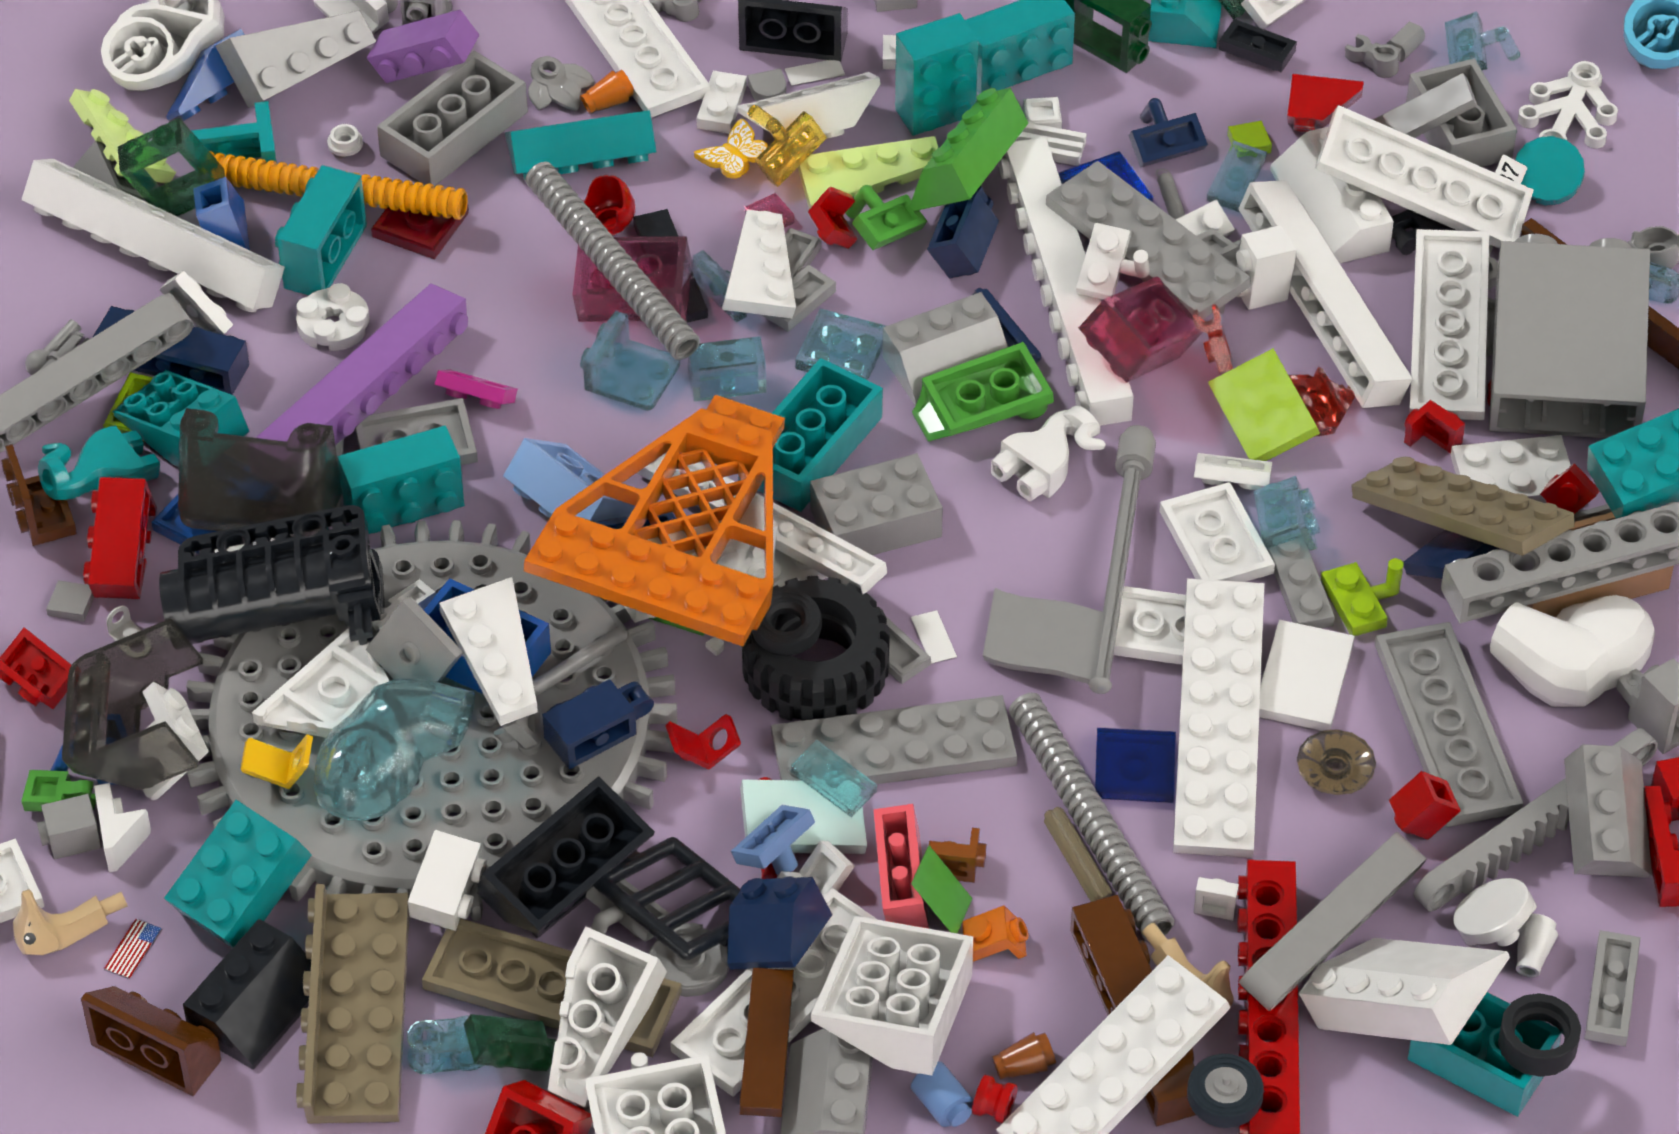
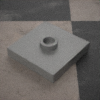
[366,596,464,705]

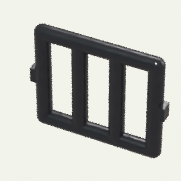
[594,837,740,961]

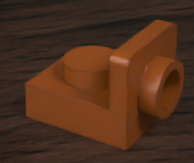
[929,827,987,883]

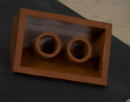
[81,986,222,1096]

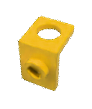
[240,734,313,789]

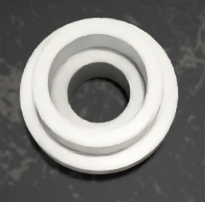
[327,124,363,157]

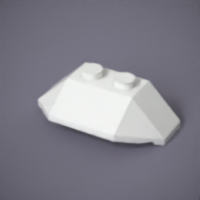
[737,72,881,146]

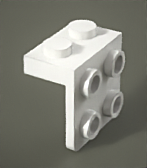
[129,681,209,800]

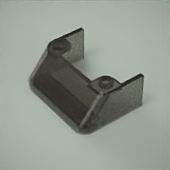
[62,618,203,790]

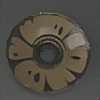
[1296,729,1376,795]

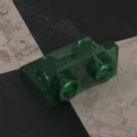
[463,1014,557,1071]

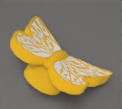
[694,119,768,179]

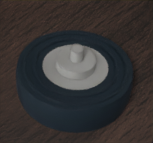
[1187,1054,1264,1128]

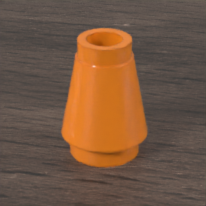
[580,70,634,114]

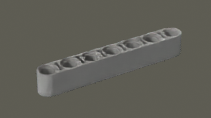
[0,294,194,453]
[1239,832,1427,1011]

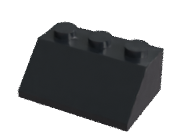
[738,0,848,62]
[183,919,311,1070]

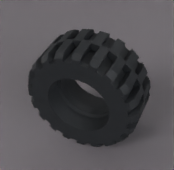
[742,576,890,721]

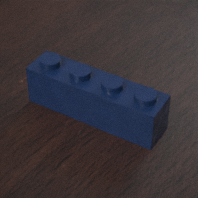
[93,306,249,395]

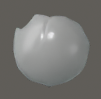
[1627,226,1679,273]

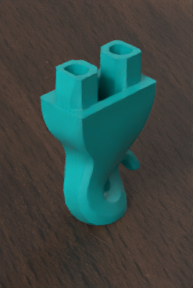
[38,425,160,500]

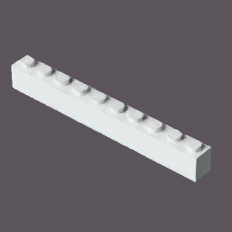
[999,137,1134,426]

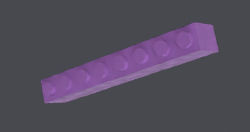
[249,283,468,489]

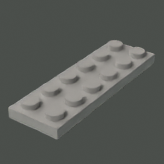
[1046,161,1251,323]
[1375,622,1524,827]
[771,695,1017,786]

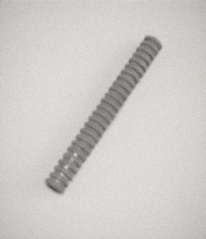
[525,162,700,360]
[1009,693,1175,940]

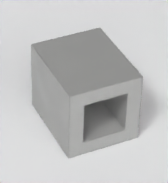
[37,794,101,860]

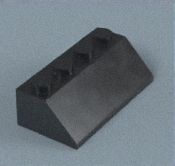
[477,776,655,934]

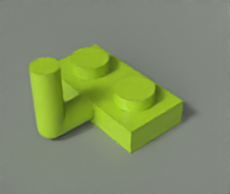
[1320,558,1404,636]

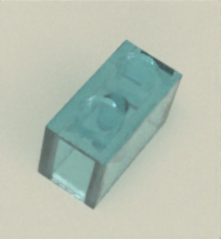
[688,336,767,402]

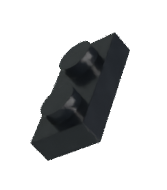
[1219,19,1297,72]

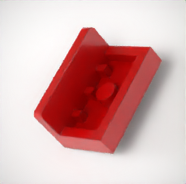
[0,627,82,710]

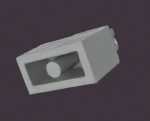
[1616,658,1679,754]

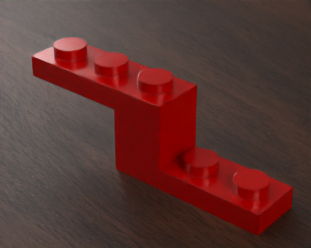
[1644,786,1679,907]

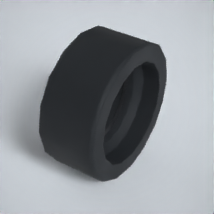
[1498,993,1581,1077]

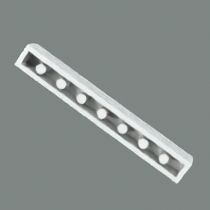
[22,159,285,312]
[1239,180,1413,408]

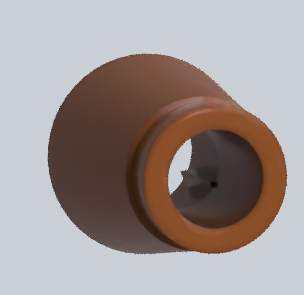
[992,1032,1056,1080]

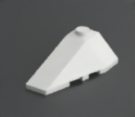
[548,926,667,1109]

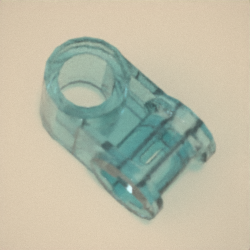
[407,1016,488,1074]

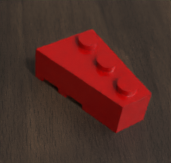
[83,477,157,599]

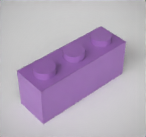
[367,9,479,83]

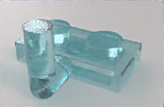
[1445,11,1520,71]

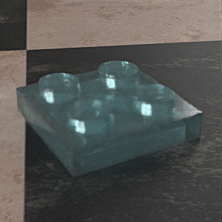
[795,308,886,380]

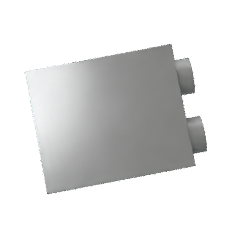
[1489,234,1650,438]

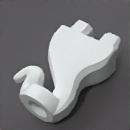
[991,406,1106,501]

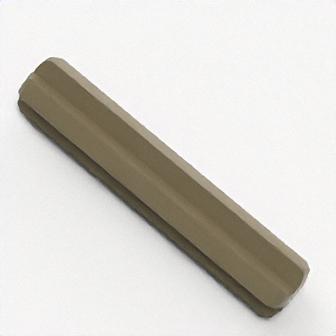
[1044,807,1112,902]

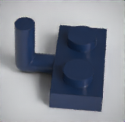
[1128,98,1208,168]

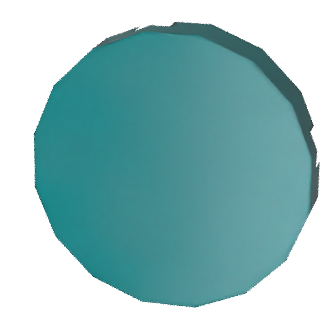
[1515,136,1585,206]

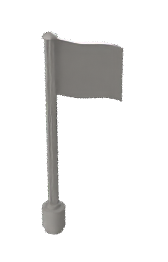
[983,425,1156,694]

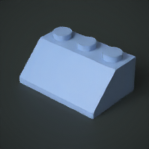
[503,438,635,522]

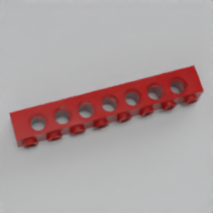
[1237,859,1300,1134]

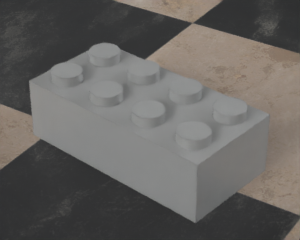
[377,50,528,186]

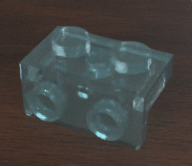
[1254,476,1320,551]

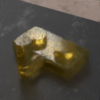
[748,105,827,187]

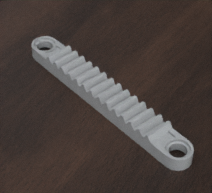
[1413,728,1658,912]

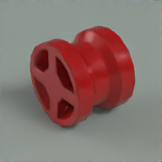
[972,1074,1018,1124]

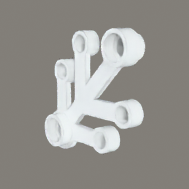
[1518,61,1618,149]

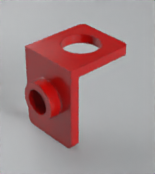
[665,714,741,770]

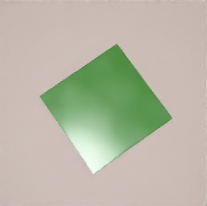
[911,845,973,933]

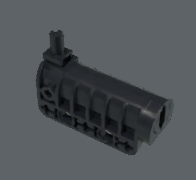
[159,505,385,648]

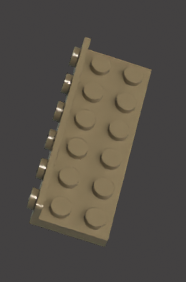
[296,884,409,1124]

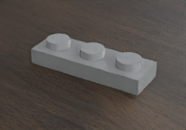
[1264,530,1335,628]
[1584,930,1641,1047]

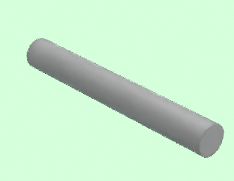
[533,626,628,697]

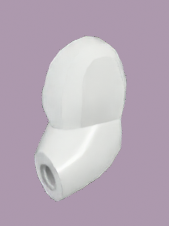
[101,0,225,91]
[1490,595,1655,707]

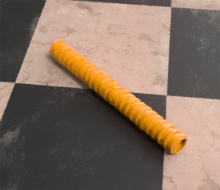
[199,151,468,220]

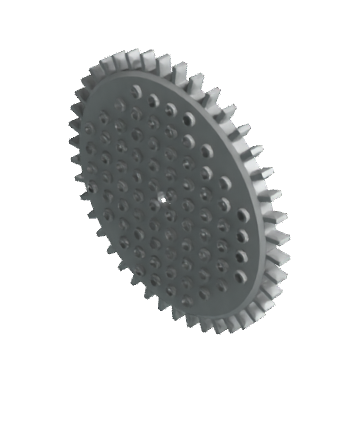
[186,520,677,926]

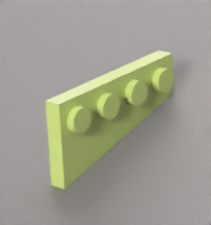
[797,136,939,209]

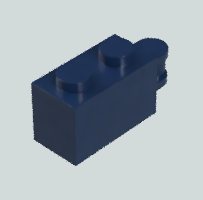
[927,186,999,279]
[542,679,654,770]

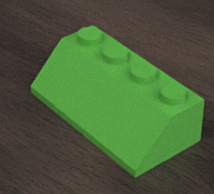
[910,87,1028,211]

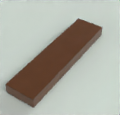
[740,968,794,1117]

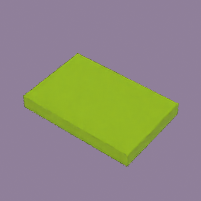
[1208,348,1320,461]

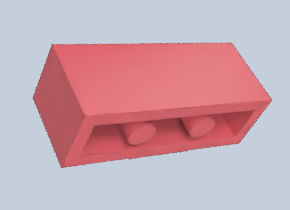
[873,804,929,929]

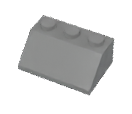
[883,292,1008,406]
[1564,744,1652,878]
[780,1028,873,1134]

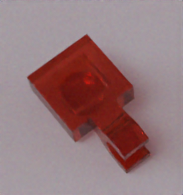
[1193,304,1233,373]

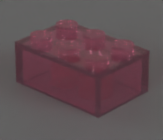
[572,236,692,322]
[1078,276,1205,383]

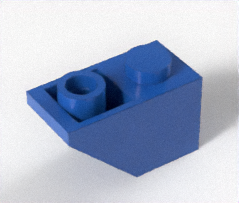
[193,177,250,250]

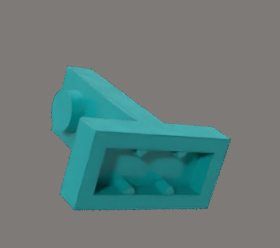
[186,101,277,166]

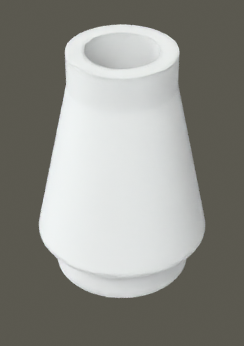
[1516,914,1558,977]

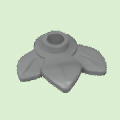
[528,56,595,111]

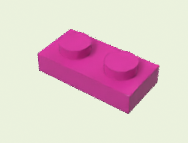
[434,369,518,409]

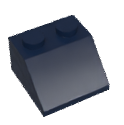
[727,876,833,970]

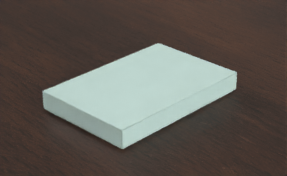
[740,779,867,854]

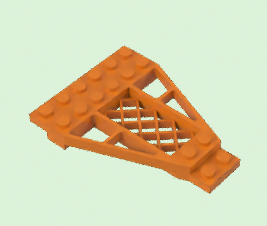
[524,395,785,647]

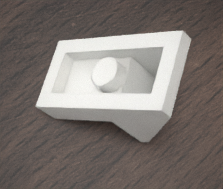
[94,783,151,872]

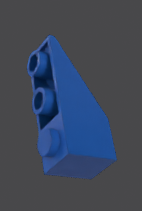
[166,28,245,121]

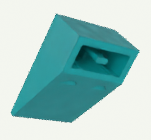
[112,370,250,474]

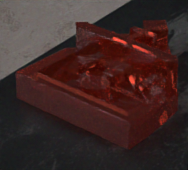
[1289,367,1355,437]

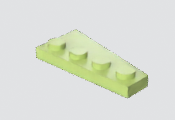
[69,89,176,184]

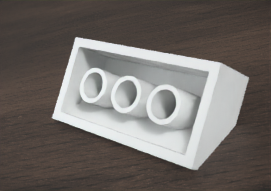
[1270,127,1394,264]

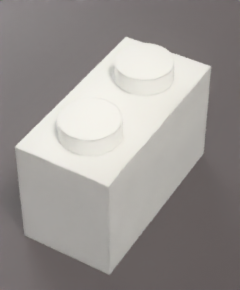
[1236,225,1297,310]
[408,830,487,931]

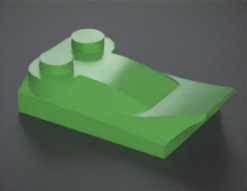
[912,342,1054,442]

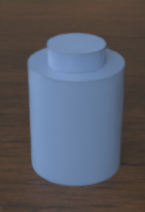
[911,1062,974,1127]

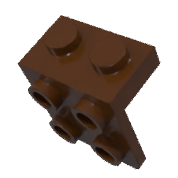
[1,444,77,546]

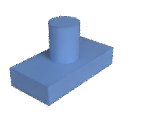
[731,805,815,875]

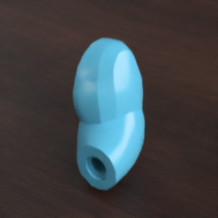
[1623,0,1679,69]

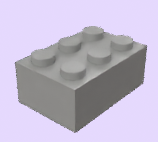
[1406,58,1517,167]
[810,453,943,555]

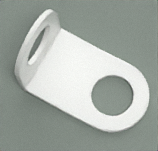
[106,605,151,656]

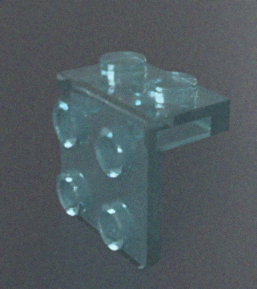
[580,311,680,411]

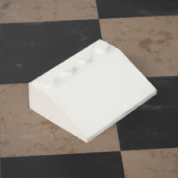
[811,916,974,1076]
[1299,938,1510,1045]
[584,1054,726,1134]

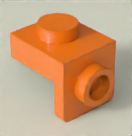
[962,905,1029,962]

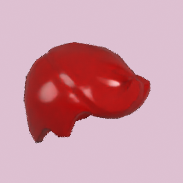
[584,175,636,236]

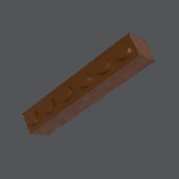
[1070,895,1196,1127]

